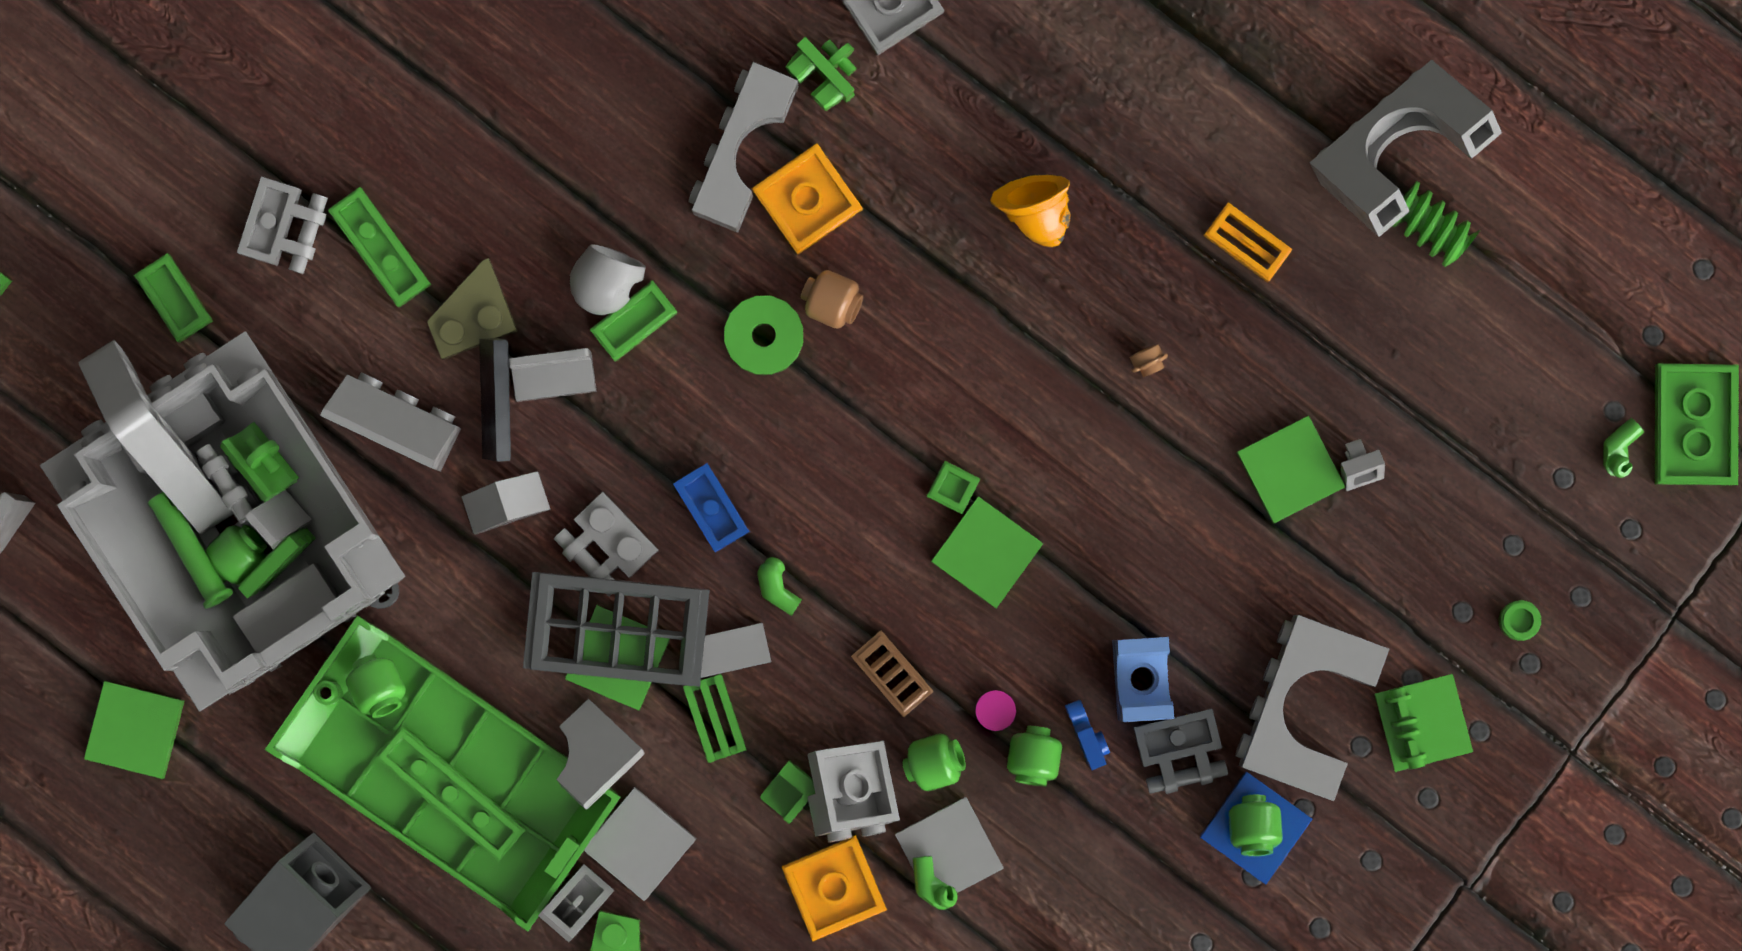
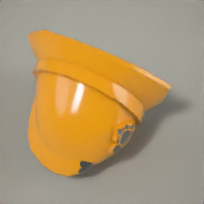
[990,175,1070,247]

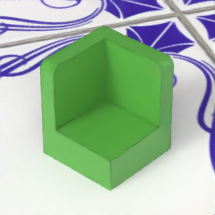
[760,760,815,824]

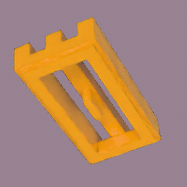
[1203,202,1293,283]

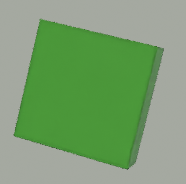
[927,461,980,515]

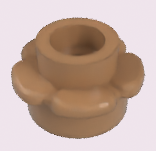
[1129,344,1168,377]

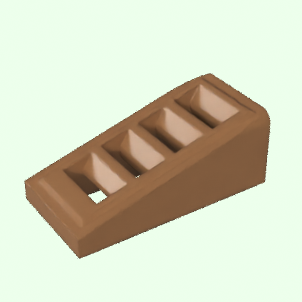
[851,630,934,718]

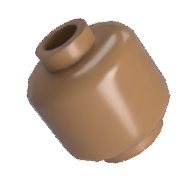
[801,270,863,329]

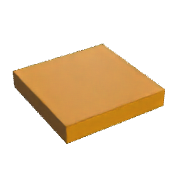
[751,143,863,255]
[781,835,887,942]

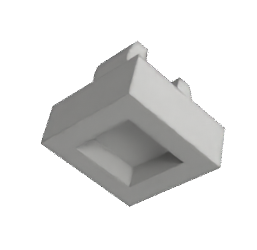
[1341,439,1385,492]

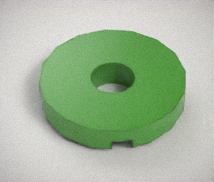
[724,296,803,375]

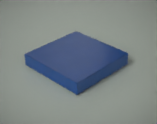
[1199,771,1312,885]

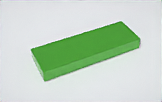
[328,187,431,308]

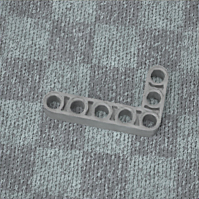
[78,340,234,535]

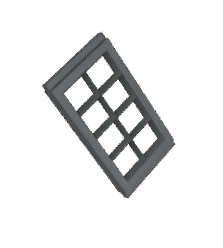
[523,572,710,687]

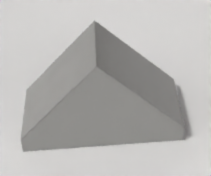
[462,471,551,535]
[244,489,312,550]
[538,864,614,942]

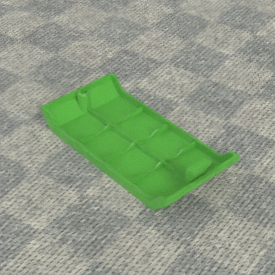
[265,616,621,932]

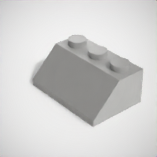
[320,372,461,472]

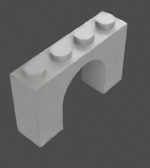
[1309,60,1502,237]
[1235,615,1389,801]

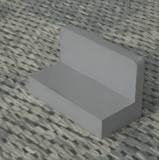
[508,348,597,402]

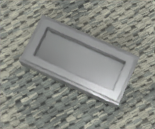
[701,623,771,678]

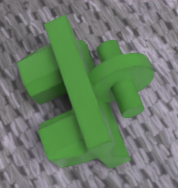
[786,37,857,111]
[220,422,299,503]

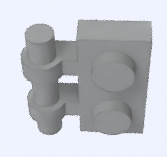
[237,177,328,274]
[196,444,260,526]
[554,492,659,597]

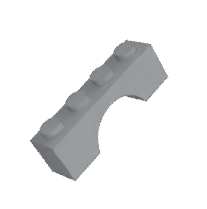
[688,62,799,233]

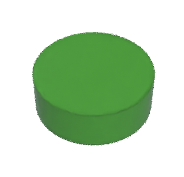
[1499,600,1541,641]

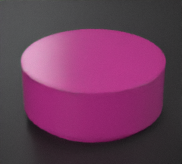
[975,690,1016,731]

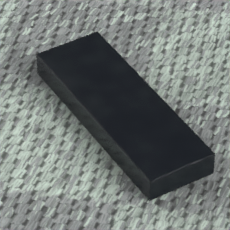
[479,338,511,462]

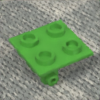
[1375,674,1473,772]

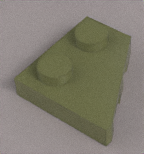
[427,258,517,360]

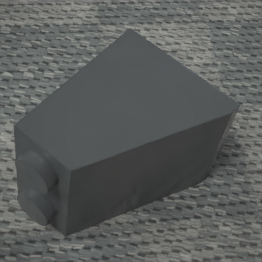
[224,832,372,951]

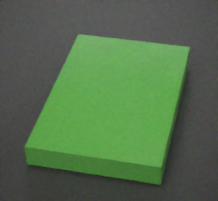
[1655,364,1739,486]

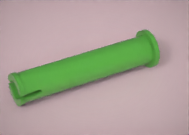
[148,492,233,609]

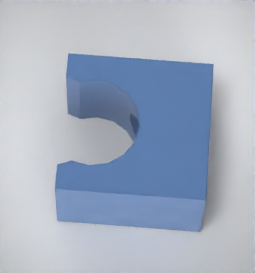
[1112,637,1174,722]

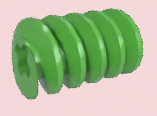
[1393,181,1480,267]

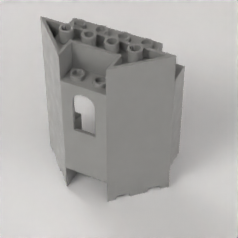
[40,331,406,712]

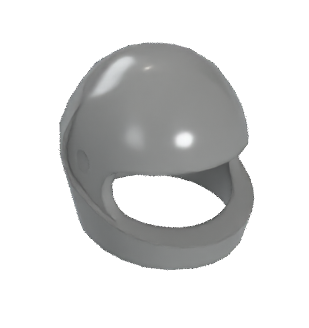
[570,244,646,315]

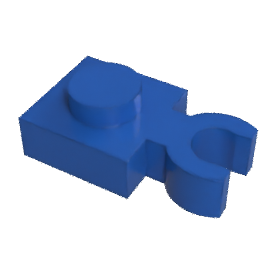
[1065,700,1110,770]

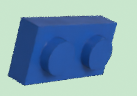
[673,463,750,553]

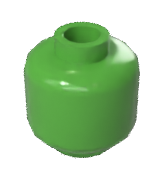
[206,525,267,585]
[346,655,406,718]
[1007,726,1062,787]
[903,733,966,791]
[1228,794,1283,856]

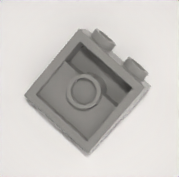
[808,741,900,842]

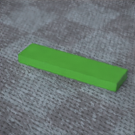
[375,726,526,861]

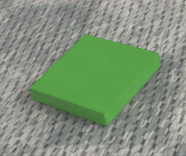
[1236,416,1345,524]
[931,497,1044,609]
[565,605,670,711]
[84,681,185,779]

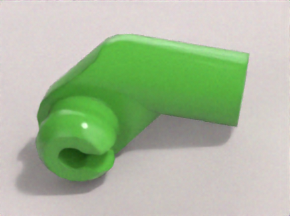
[1603,418,1644,478]
[757,557,802,616]
[913,856,958,910]

